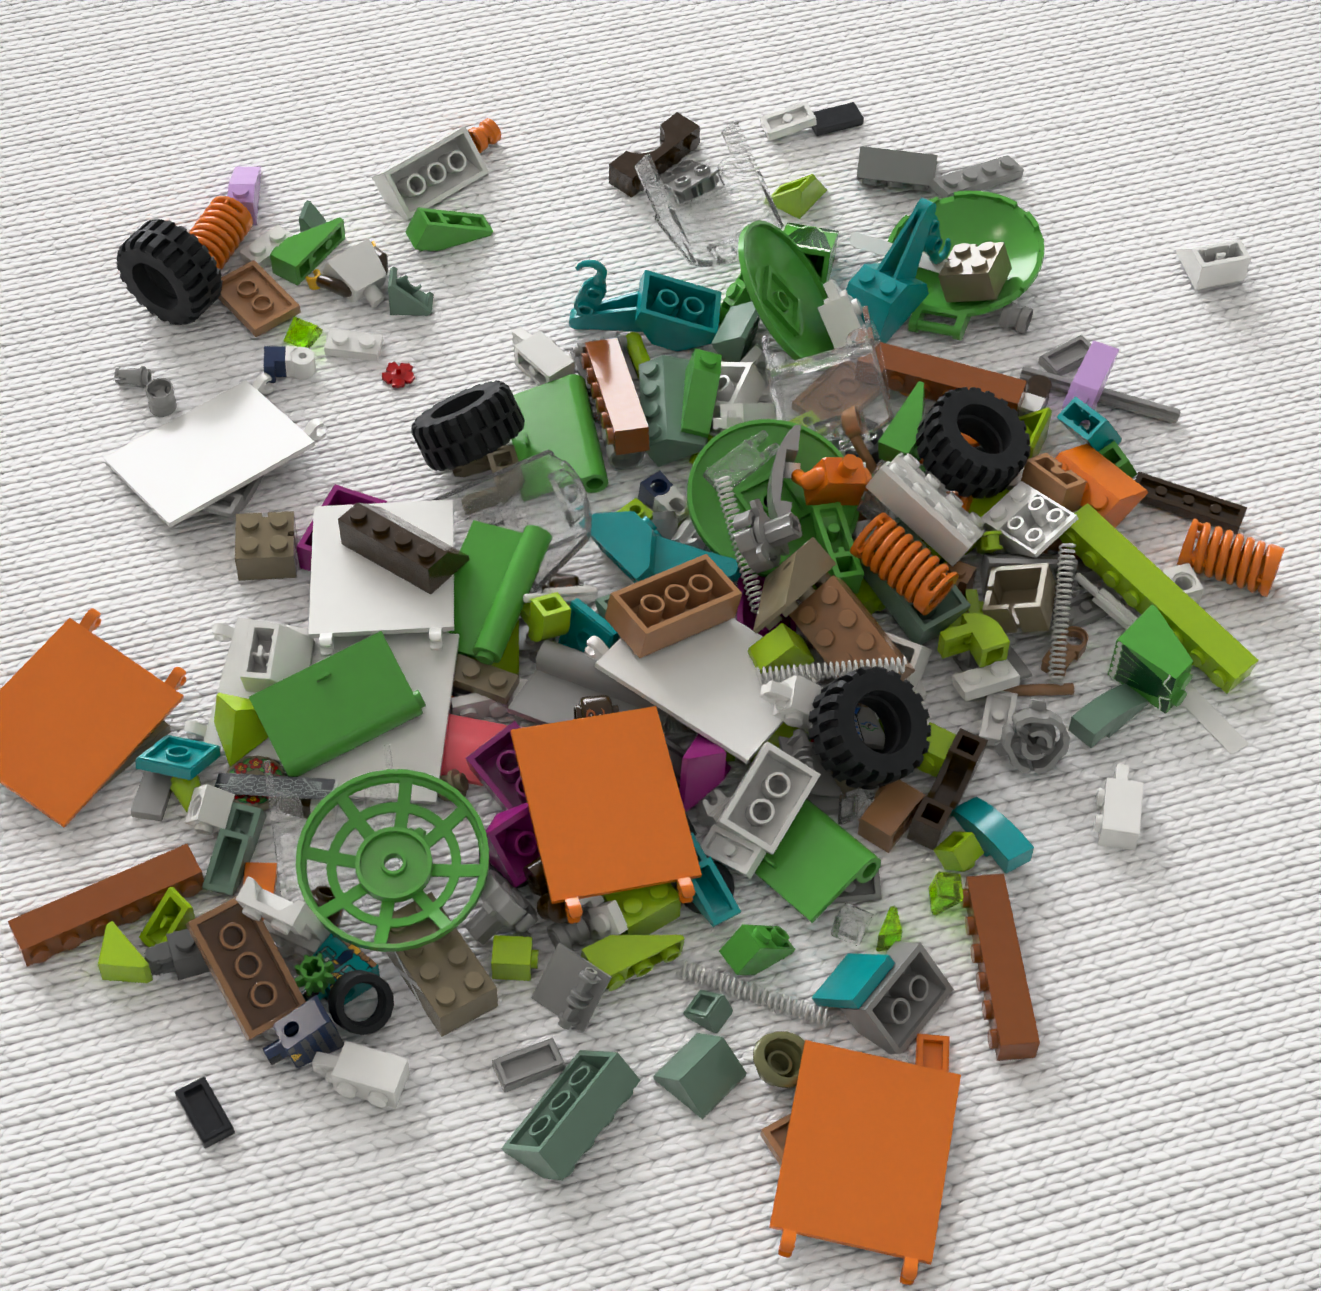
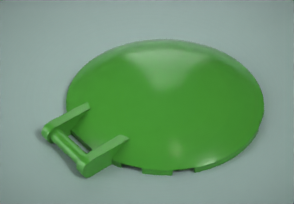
[887,191,1045,341]

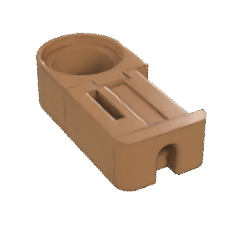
[1040,626,1088,680]

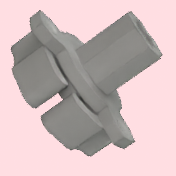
[733,499,802,573]
[994,699,1070,774]
[464,869,539,945]

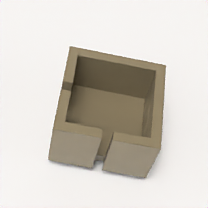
[938,241,1012,302]
[235,511,297,581]
[982,563,1057,633]

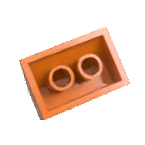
[1055,443,1148,528]

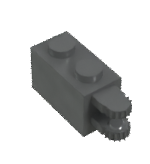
[144,928,210,981]

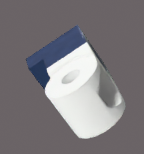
[263,346,316,383]
[638,470,689,522]

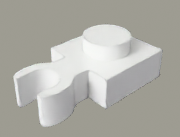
[581,900,628,938]

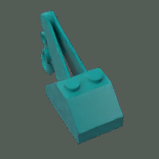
[846,198,951,343]
[569,259,722,352]
[582,511,741,583]

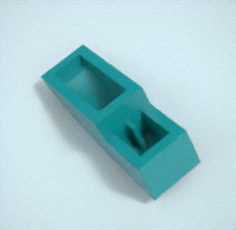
[953,797,1034,874]
[691,832,742,927]

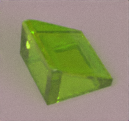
[283,316,323,349]
[928,871,964,915]
[876,906,903,952]

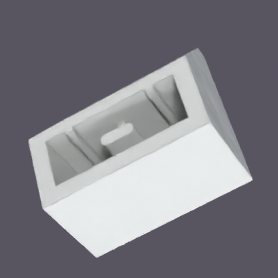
[1176,239,1251,290]
[240,621,315,692]

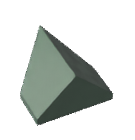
[388,266,434,316]

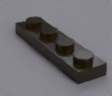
[1135,472,1247,534]

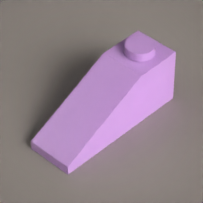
[227,167,261,225]
[1062,340,1119,425]

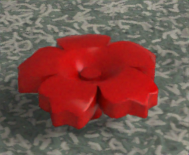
[382,361,415,388]

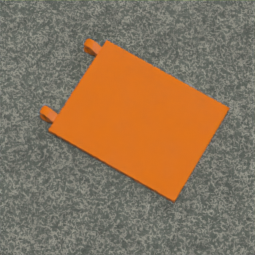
[0,608,186,828]
[510,706,702,924]
[769,1040,961,1285]

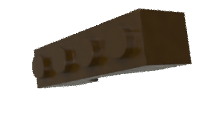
[609,112,700,198]
[907,728,988,851]

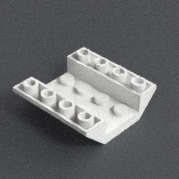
[865,452,987,566]

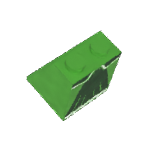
[784,222,839,284]
[1108,605,1193,714]

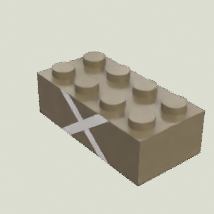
[376,892,498,1037]

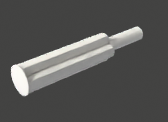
[1074,573,1139,630]
[523,585,598,604]

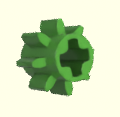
[294,953,335,996]

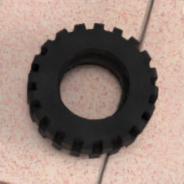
[116,219,223,325]
[411,380,525,471]
[916,387,1030,499]
[808,666,931,790]

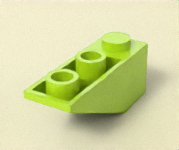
[581,935,685,991]

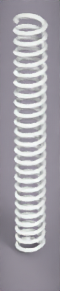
[714,476,762,613]
[1047,543,1076,686]
[756,656,907,684]
[676,961,833,1027]

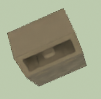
[753,537,836,634]

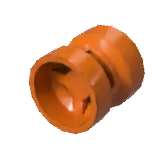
[468,118,502,153]

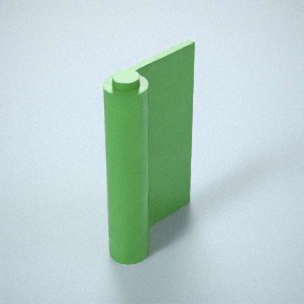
[512,374,609,502]
[449,520,552,665]
[249,631,426,777]
[755,798,881,923]

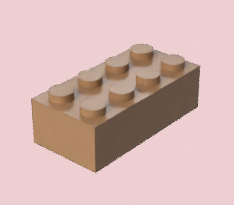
[604,554,742,659]
[789,575,916,708]
[186,897,306,1040]

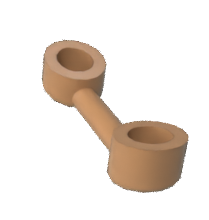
[841,405,879,477]

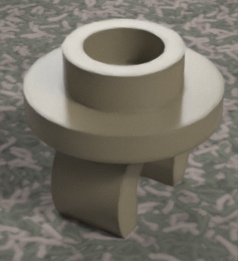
[438,769,469,801]

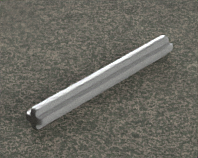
[1020,366,1181,424]

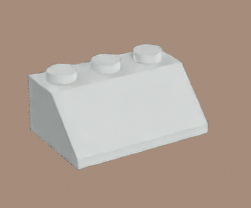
[715,741,821,855]

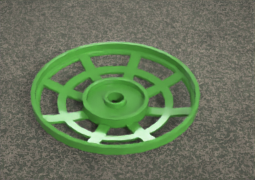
[295,769,490,952]

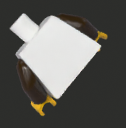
[305,238,388,307]

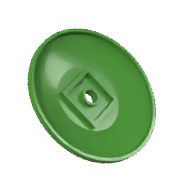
[738,220,839,372]
[687,419,860,577]

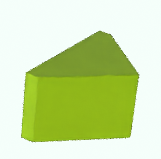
[748,623,815,674]
[139,887,195,947]
[98,921,153,983]

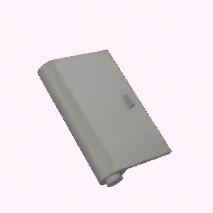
[508,639,670,727]

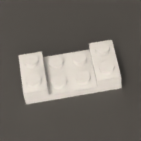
[235,876,330,959]

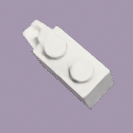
[818,280,874,358]
[512,327,575,386]
[713,403,776,432]
[760,674,823,734]
[1093,763,1144,851]
[312,1041,410,1108]

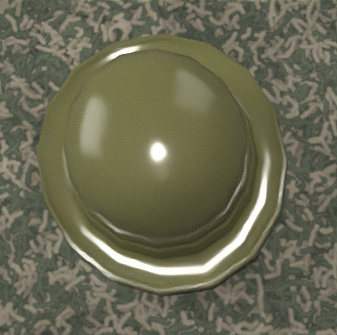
[753,1031,805,1088]

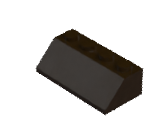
[338,502,469,594]

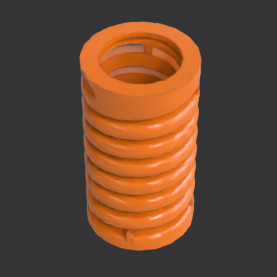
[189,196,253,270]
[850,512,959,615]
[1177,518,1285,597]

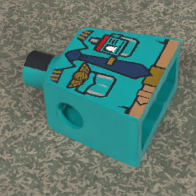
[301,933,380,1005]

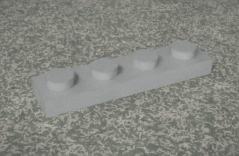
[930,155,1024,198]

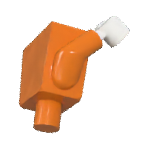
[783,454,873,505]

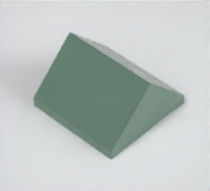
[711,302,760,362]
[653,1033,747,1120]

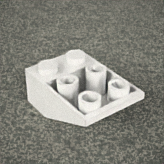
[981,481,1078,558]

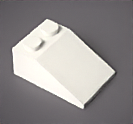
[712,362,767,423]

